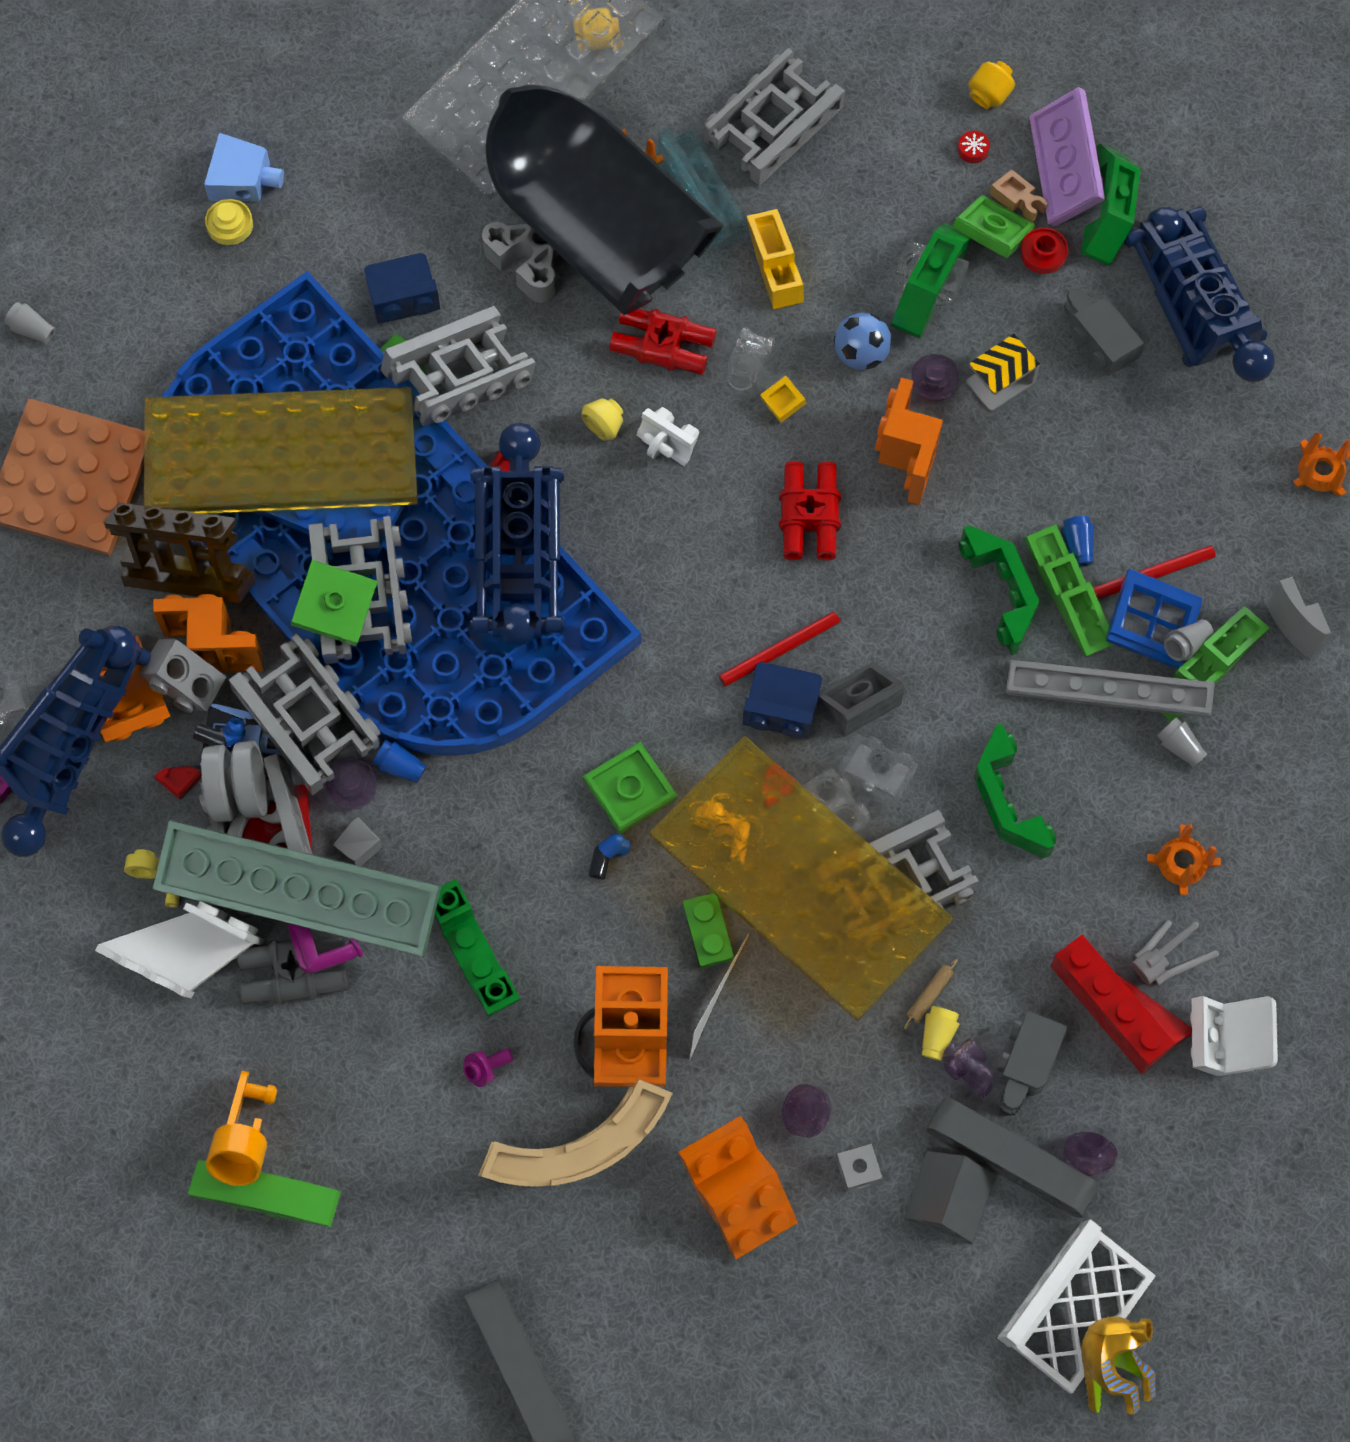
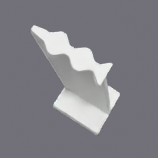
[95,901,265,998]

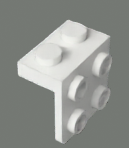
[1190,996,1278,1076]

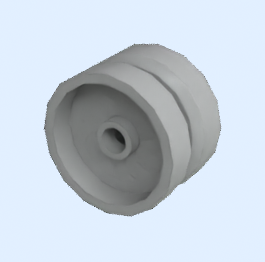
[201,740,268,823]

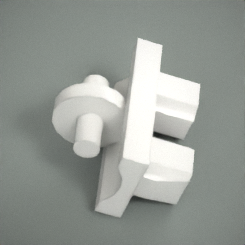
[636,407,699,466]

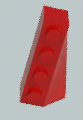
[1050,934,1192,1074]

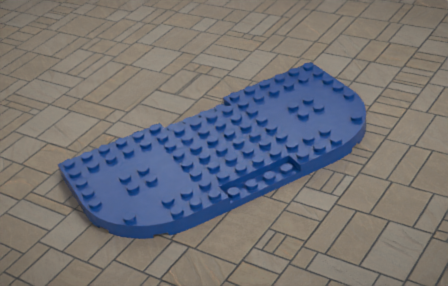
[152,271,642,755]

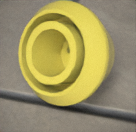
[581,398,623,441]

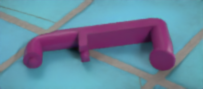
[287,923,363,973]

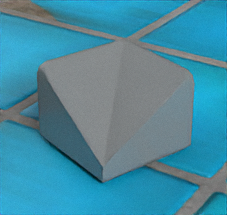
[333,817,382,866]

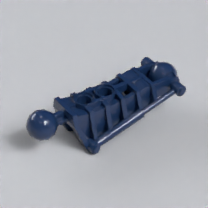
[1124,206,1275,382]
[470,422,565,646]
[0,626,151,857]

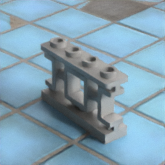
[704,48,845,186]
[381,306,536,426]
[308,516,412,664]
[229,633,380,796]
[815,810,979,950]

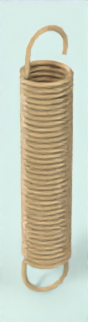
[904,959,958,1030]

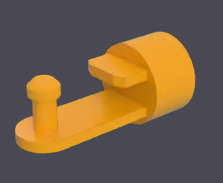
[206,1070,277,1186]

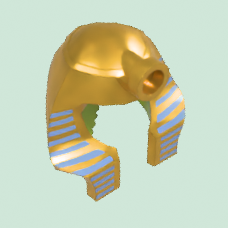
[1081,1316,1156,1414]

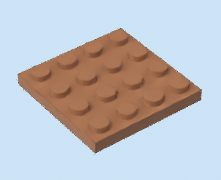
[0,398,152,556]

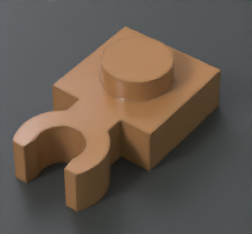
[989,170,1048,222]

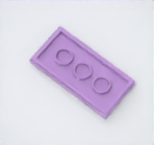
[1029,87,1105,227]

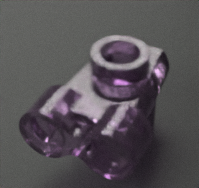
[943,1039,995,1099]

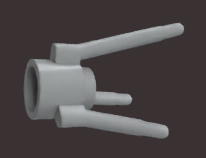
[1131,920,1219,985]

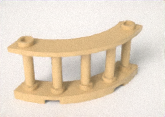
[478,1079,673,1187]

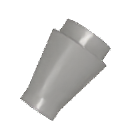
[4,302,56,344]
[1164,619,1213,661]
[1157,717,1208,768]

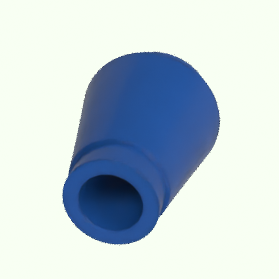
[1061,516,1094,567]
[373,740,427,783]

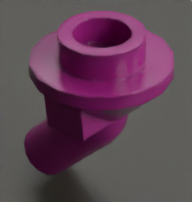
[463,1048,514,1087]

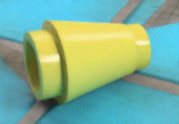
[921,1006,960,1061]

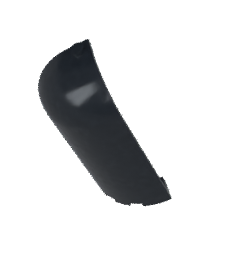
[486,85,724,315]

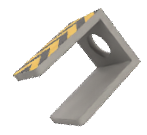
[966,334,1040,411]

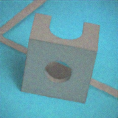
[836,1144,882,1193]

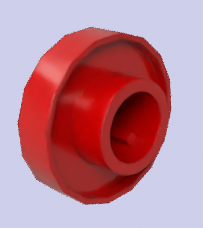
[1020,228,1068,274]

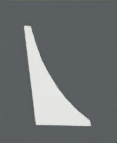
[690,933,749,1059]

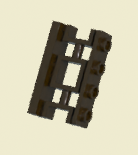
[103,503,256,603]

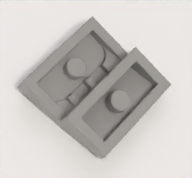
[1267,577,1331,660]

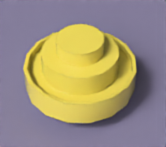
[205,199,253,245]

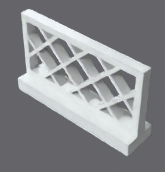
[997,1219,1156,1394]

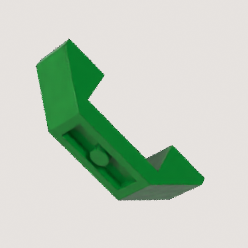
[1081,143,1141,266]
[891,223,973,339]
[958,525,1039,655]
[974,723,1056,858]
[434,879,521,1016]

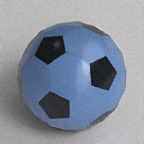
[833,313,892,370]

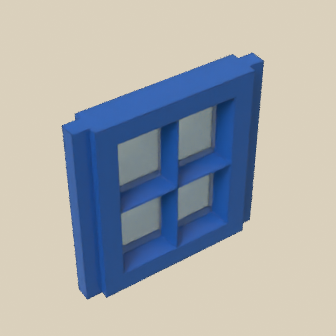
[1106,568,1202,670]

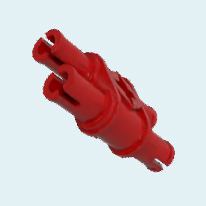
[609,308,717,376]
[778,461,842,561]

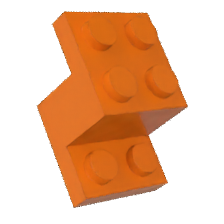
[875,377,943,505]
[153,594,264,673]
[76,636,171,743]
[594,966,668,1088]
[678,1116,798,1260]

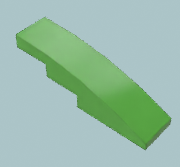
[1023,524,1114,657]
[1161,606,1270,722]
[188,1160,341,1227]

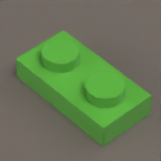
[683,893,734,969]

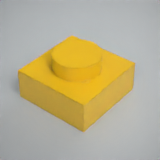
[760,376,807,423]

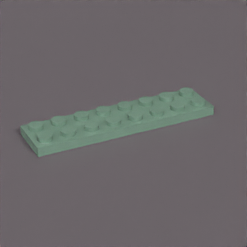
[153,820,441,956]

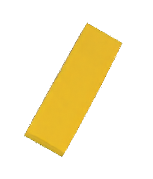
[747,209,804,309]

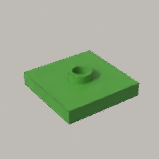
[952,195,1036,259]
[291,560,378,647]
[583,742,678,834]

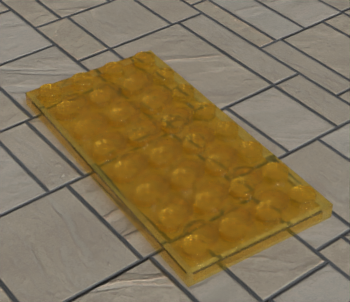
[144,387,417,513]
[650,736,953,1022]

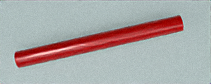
[1093,545,1216,600]
[719,611,840,687]

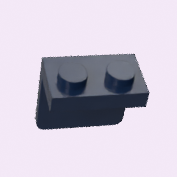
[364,253,440,324]
[742,662,822,739]

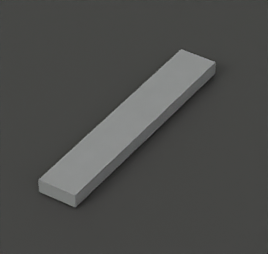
[1006,660,1215,718]

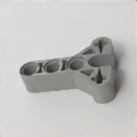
[482,222,559,303]

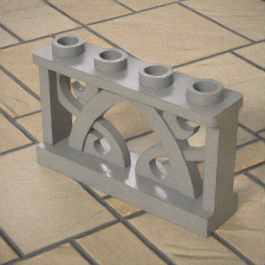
[199,754,313,916]

